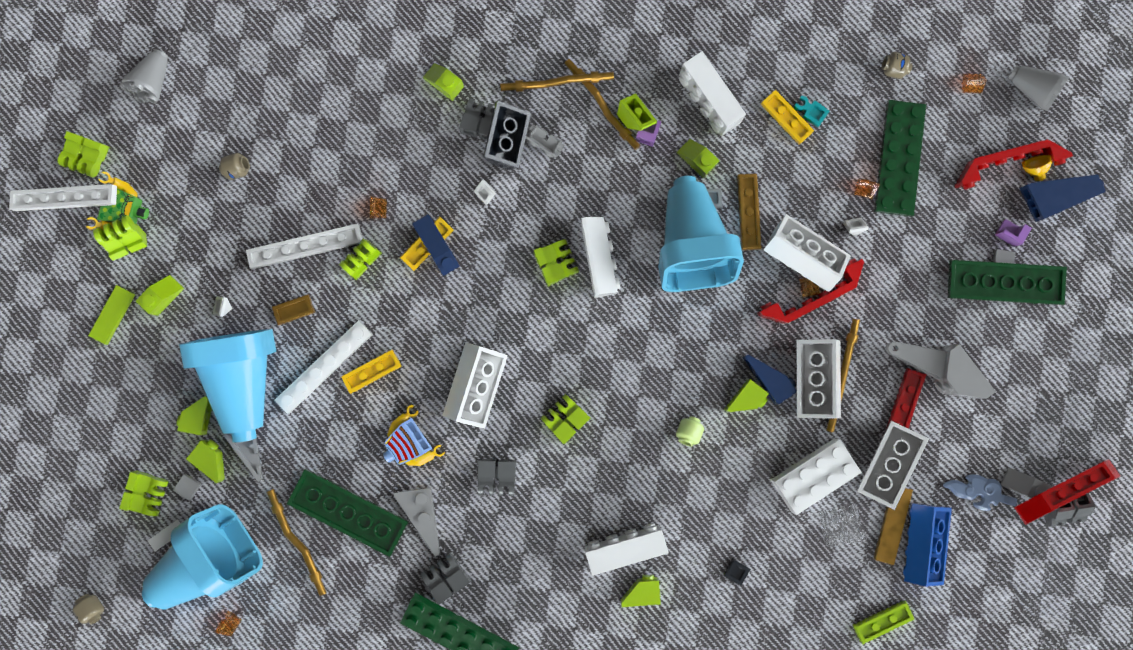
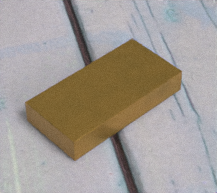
[272,294,315,325]

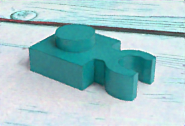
[794,95,830,128]

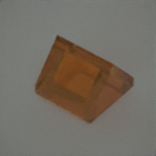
[962,74,987,94]
[854,178,880,199]
[370,197,387,218]
[800,277,820,298]
[215,610,242,636]

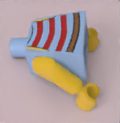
[383,405,445,466]

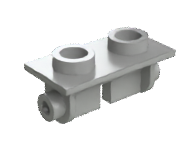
[526,125,565,158]

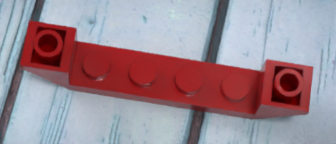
[955,139,1073,190]
[757,258,864,324]
[1014,460,1121,525]

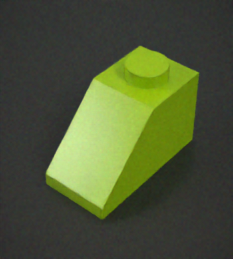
[423,63,464,101]
[617,93,657,131]
[676,139,720,179]
[136,275,185,316]
[724,379,769,412]
[177,396,212,435]
[186,439,225,483]
[620,575,661,607]

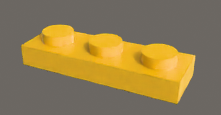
[761,90,814,145]
[400,216,454,271]
[341,350,402,394]

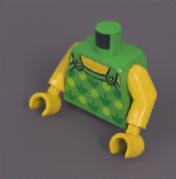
[86,172,149,230]

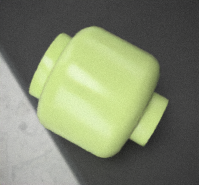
[676,416,704,447]

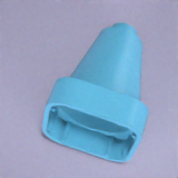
[658,176,744,292]
[179,329,276,443]
[142,504,263,609]

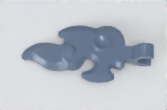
[943,474,1017,511]

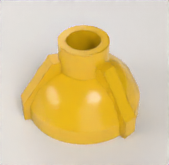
[1022,155,1052,181]

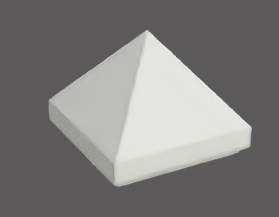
[474,179,496,205]
[843,218,868,236]
[213,296,232,317]

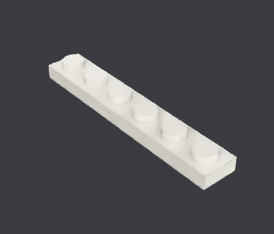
[9,184,117,211]
[246,224,362,269]
[275,320,373,414]

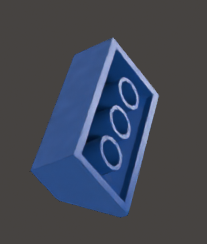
[903,503,952,587]

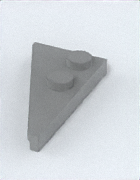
[218,426,263,482]
[393,487,440,556]

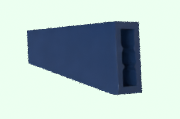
[1019,174,1106,222]

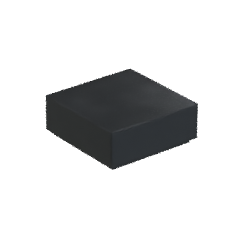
[723,559,751,586]

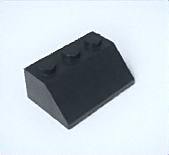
[483,100,531,170]

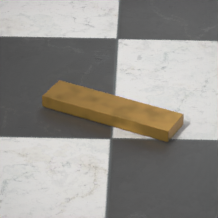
[737,174,761,250]
[873,488,913,565]

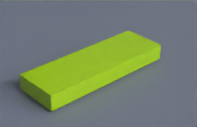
[88,285,136,345]
[852,600,914,645]

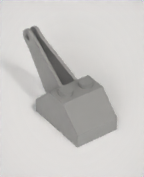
[885,342,996,399]

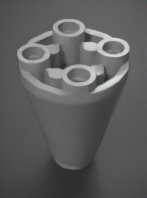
[120,49,168,104]
[1008,65,1069,111]

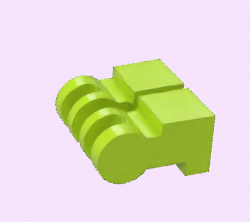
[58,131,110,178]
[93,215,147,261]
[339,238,382,280]
[533,239,580,287]
[540,394,591,444]
[119,470,169,516]

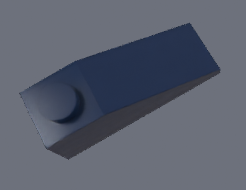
[412,214,460,276]
[742,355,797,405]

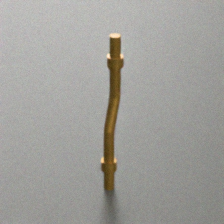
[564,59,641,150]
[500,71,614,92]
[826,318,860,432]
[266,489,327,596]

